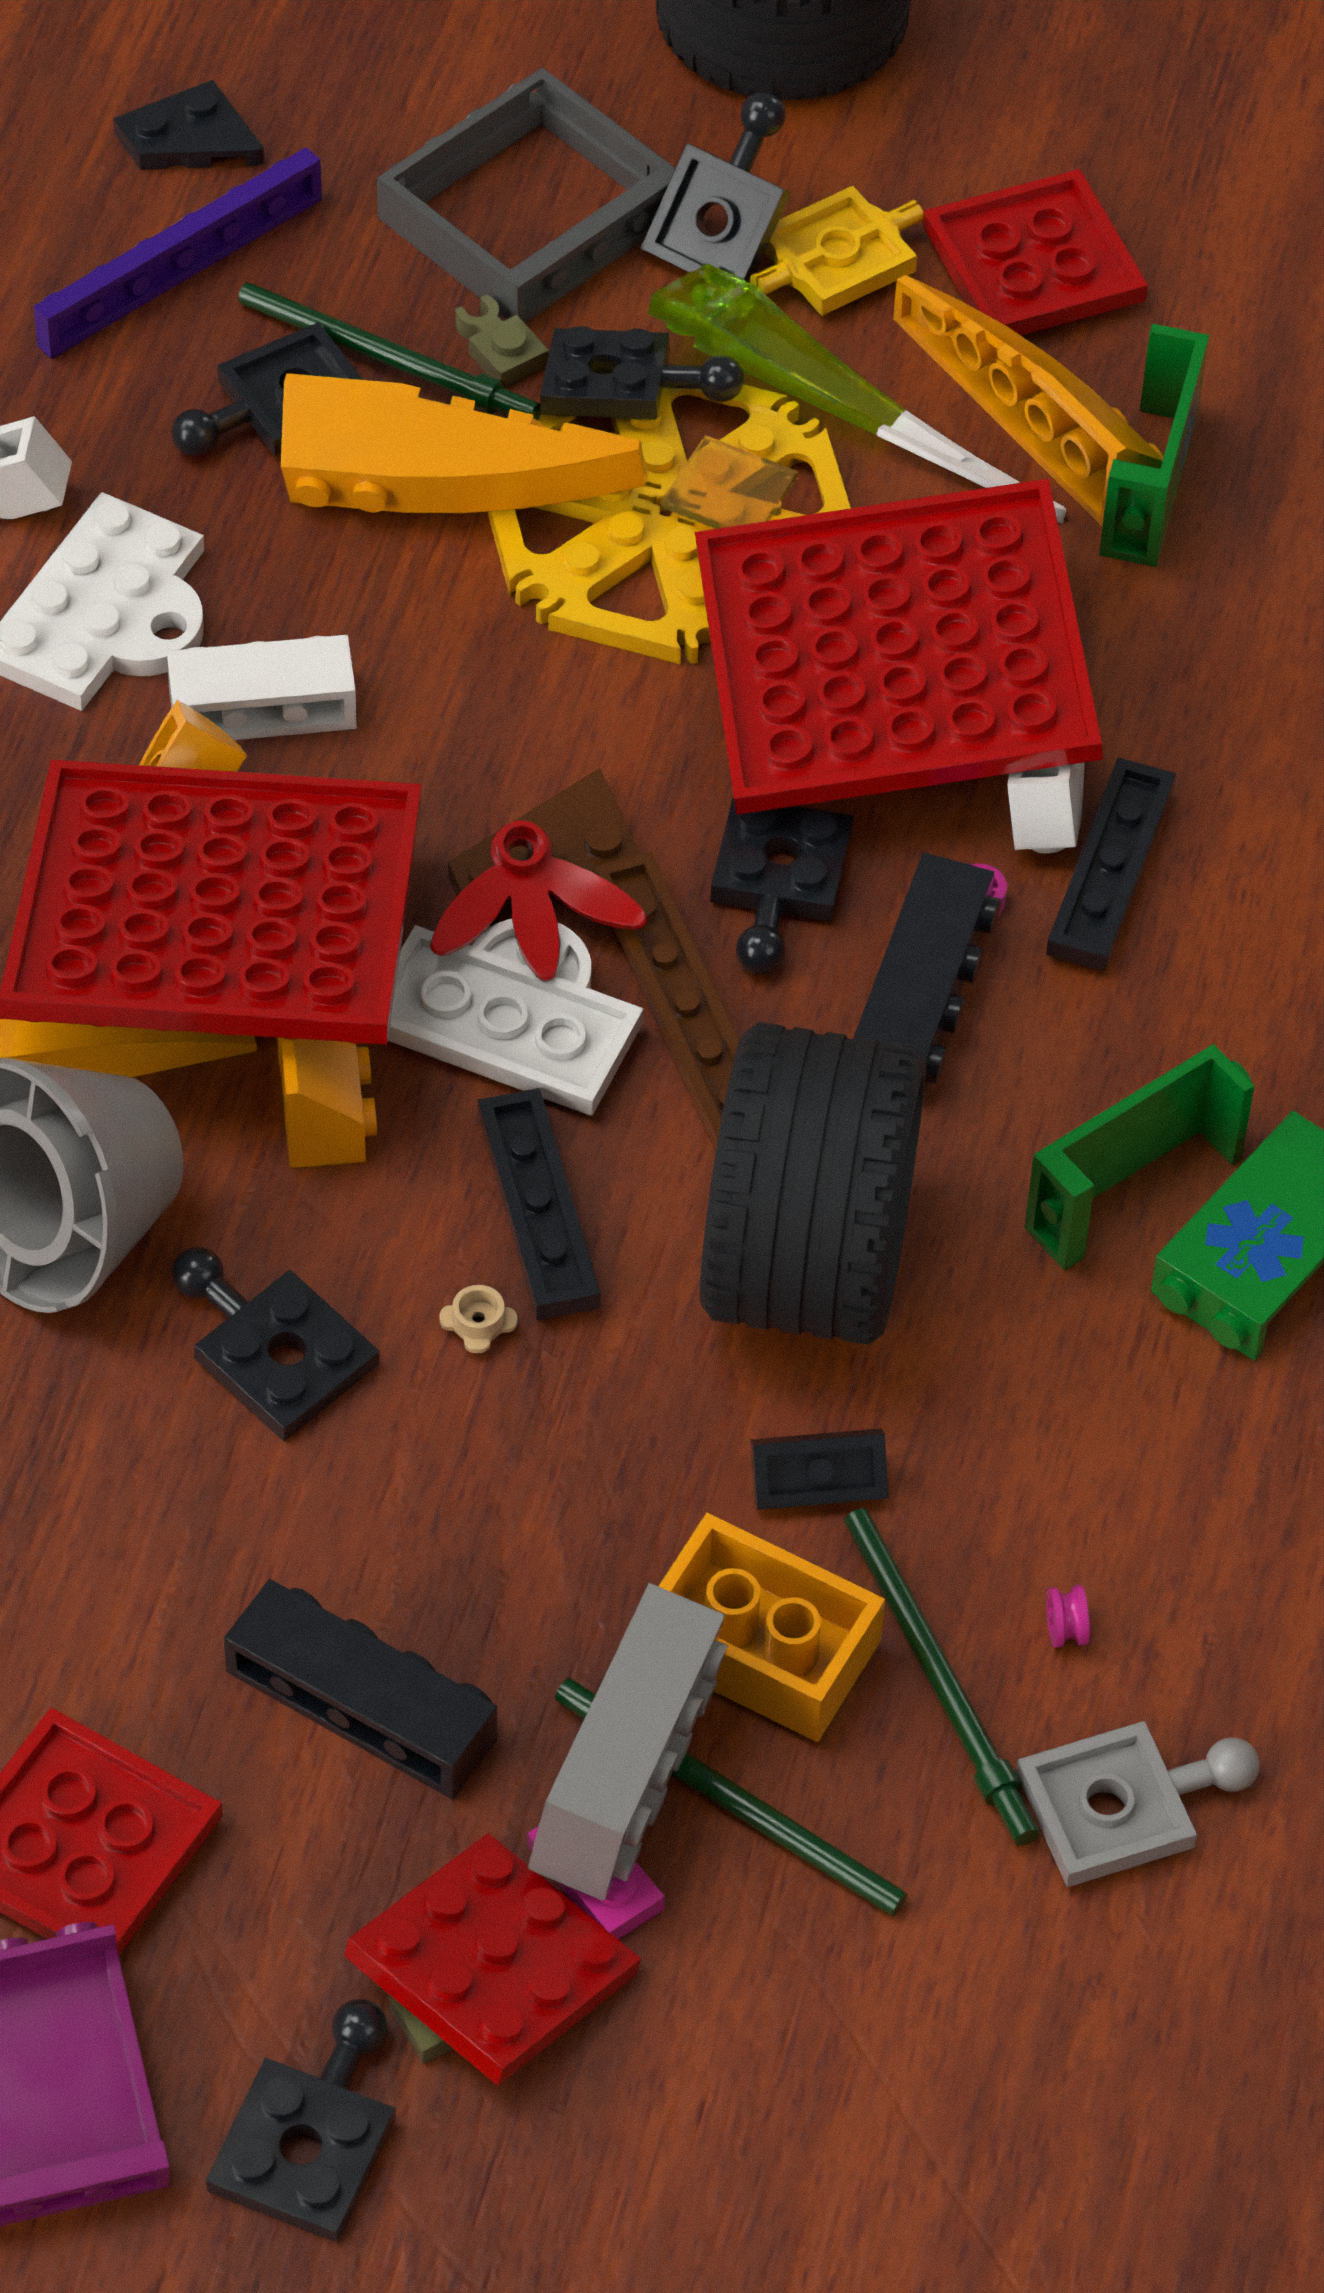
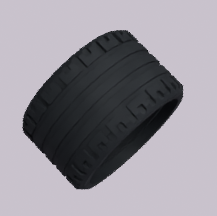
[656,0,911,100]
[700,1022,926,1345]

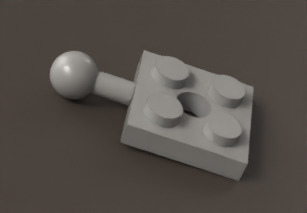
[1016,1721,1260,1887]

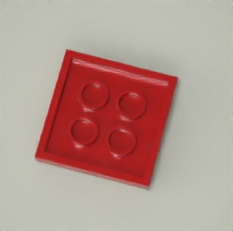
[922,169,1148,336]
[0,1707,223,1956]
[344,1833,641,2086]

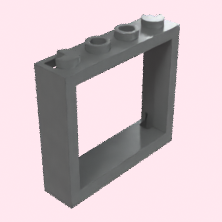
[377,67,676,323]

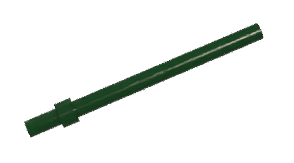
[238,282,541,420]
[844,1508,1040,1846]
[555,1677,908,1917]

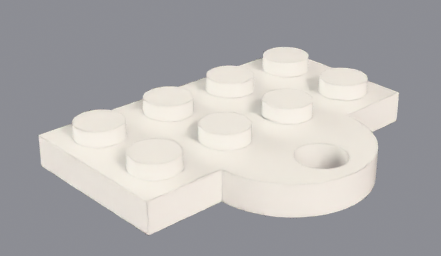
[0,492,205,711]
[388,919,644,1116]

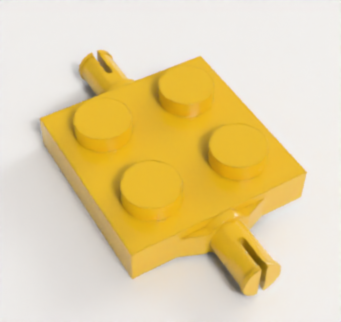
[750,186,924,316]

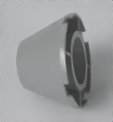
[0,1058,184,1313]

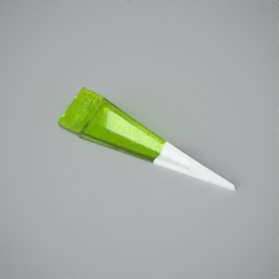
[647,263,1067,524]

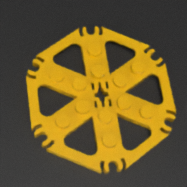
[487,373,851,664]

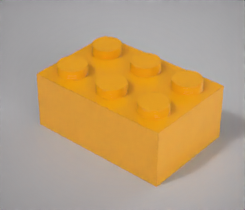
[658,1513,885,1743]

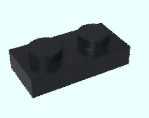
[750,1428,889,1510]

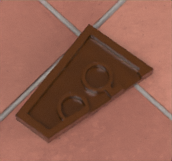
[448,768,640,915]

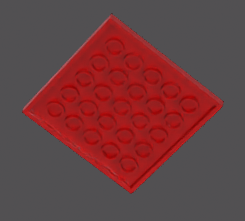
[695,478,1103,815]
[0,759,422,1045]

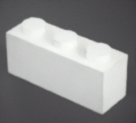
[167,635,357,740]

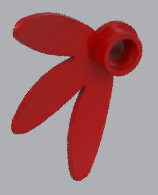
[430,820,648,981]

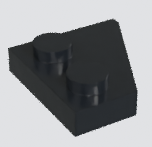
[113,79,264,170]

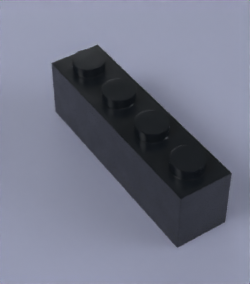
[853,852,1001,1090]
[224,1578,497,1800]

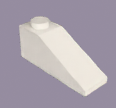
[0,416,72,519]
[1007,762,1085,854]

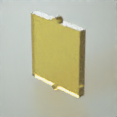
[661,435,798,529]

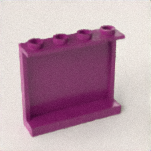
[0,1922,170,2226]

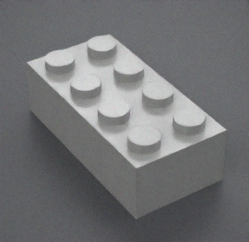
[527,1583,728,1901]

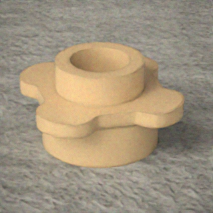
[439,1285,518,1353]

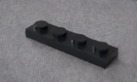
[1046,757,1176,972]
[478,1088,600,1320]

